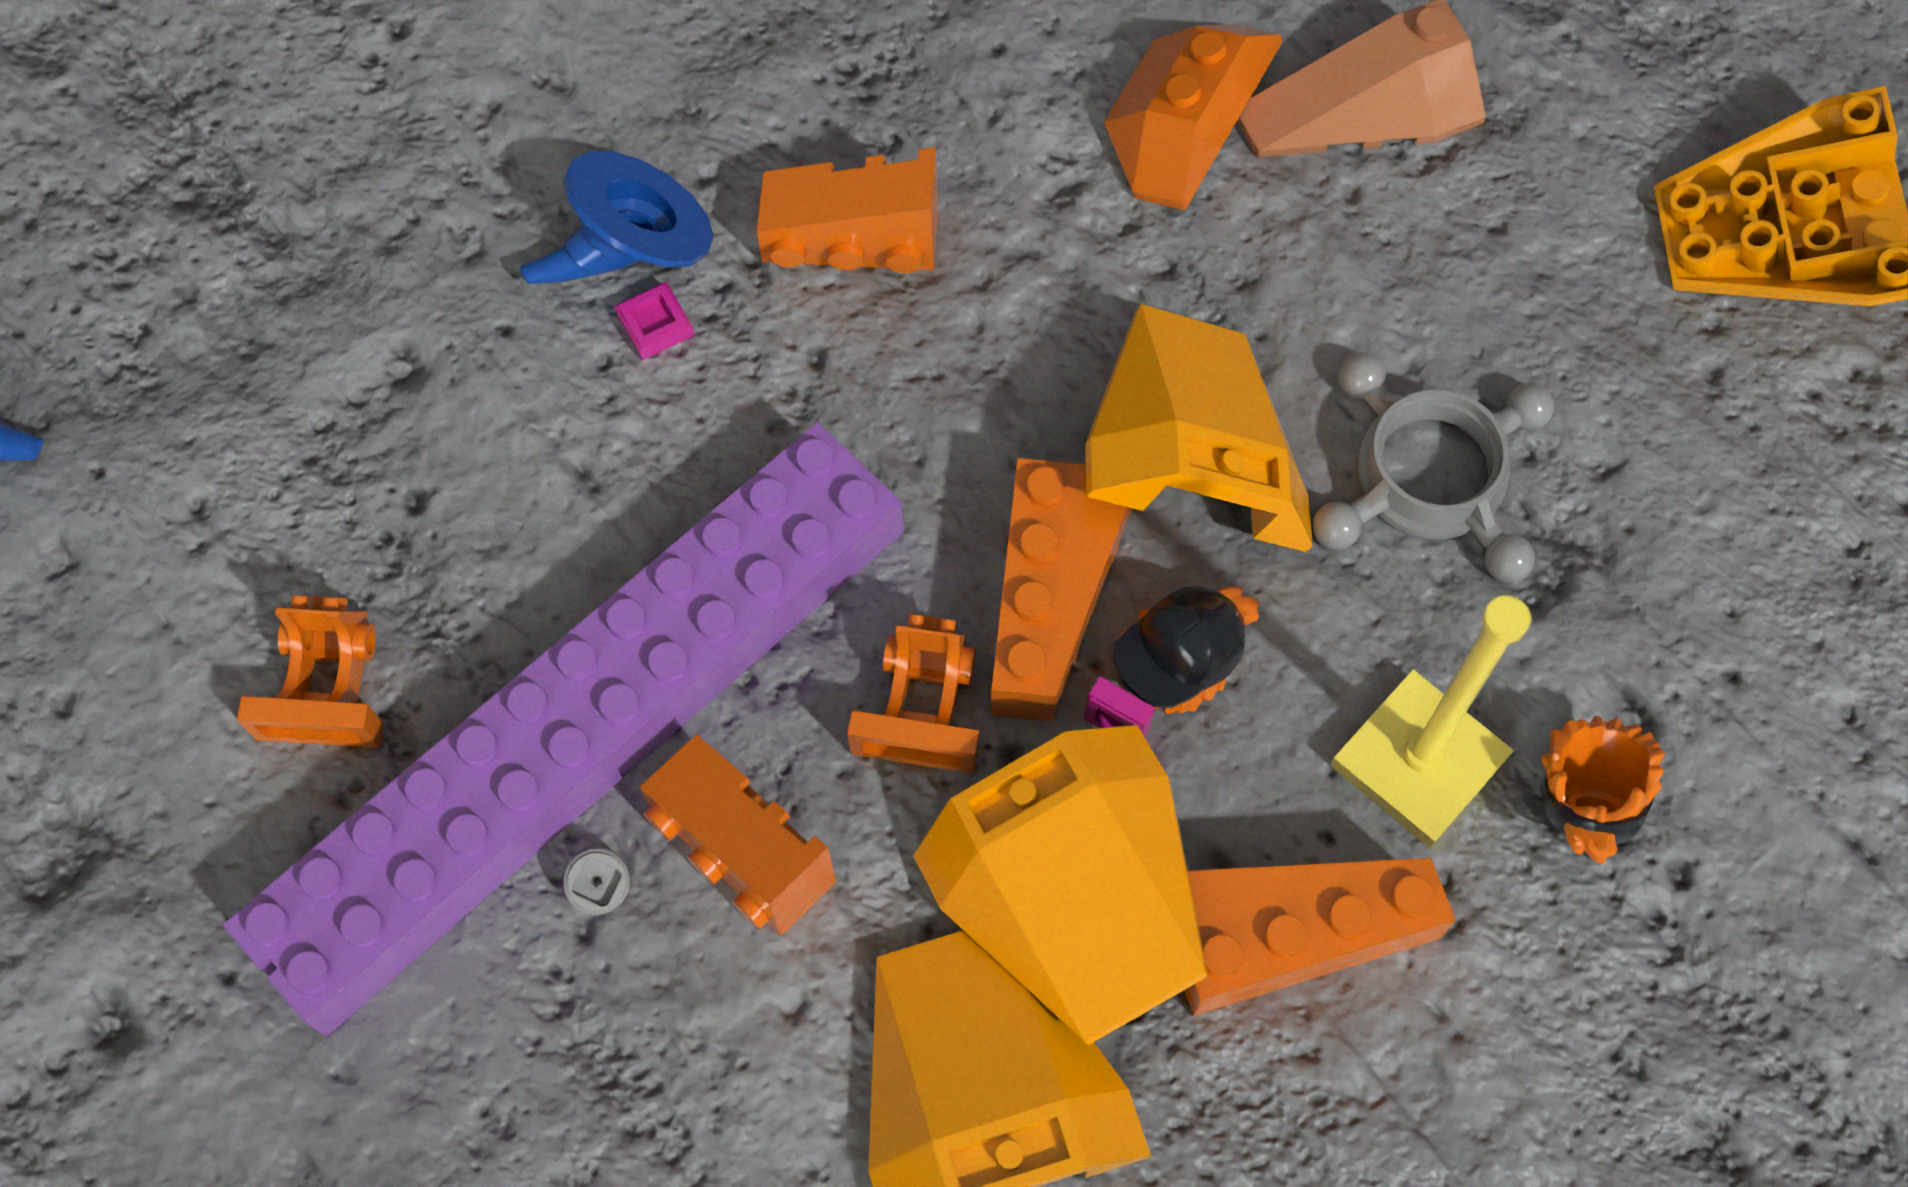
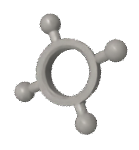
[1312,352,1554,583]

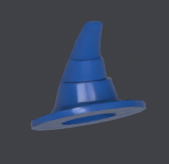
[520,151,714,284]

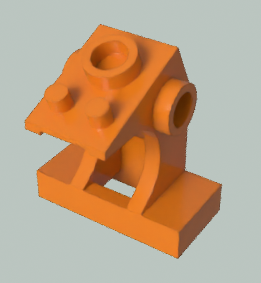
[237,595,384,748]
[847,614,979,774]

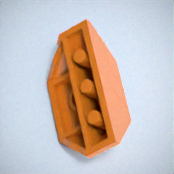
[1104,24,1282,211]

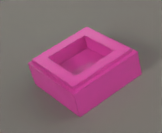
[614,281,695,361]
[1084,676,1155,737]

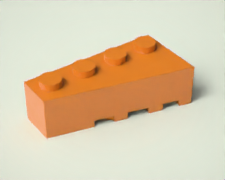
[991,458,1133,722]
[1184,858,1456,1016]

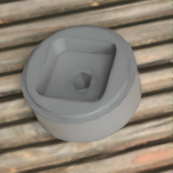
[563,847,630,915]

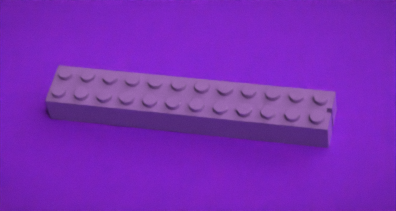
[222,422,904,1037]

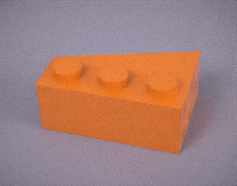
[757,147,938,273]
[639,734,837,936]

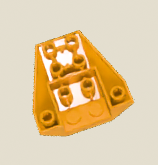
[1654,86,1908,306]
[1085,304,1313,552]
[913,725,1208,1045]
[868,930,1151,1187]

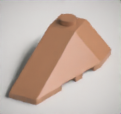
[1237,0,1486,158]

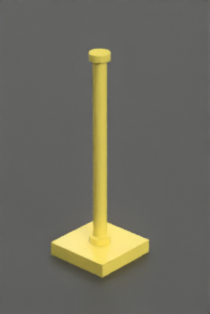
[1330,596,1531,848]

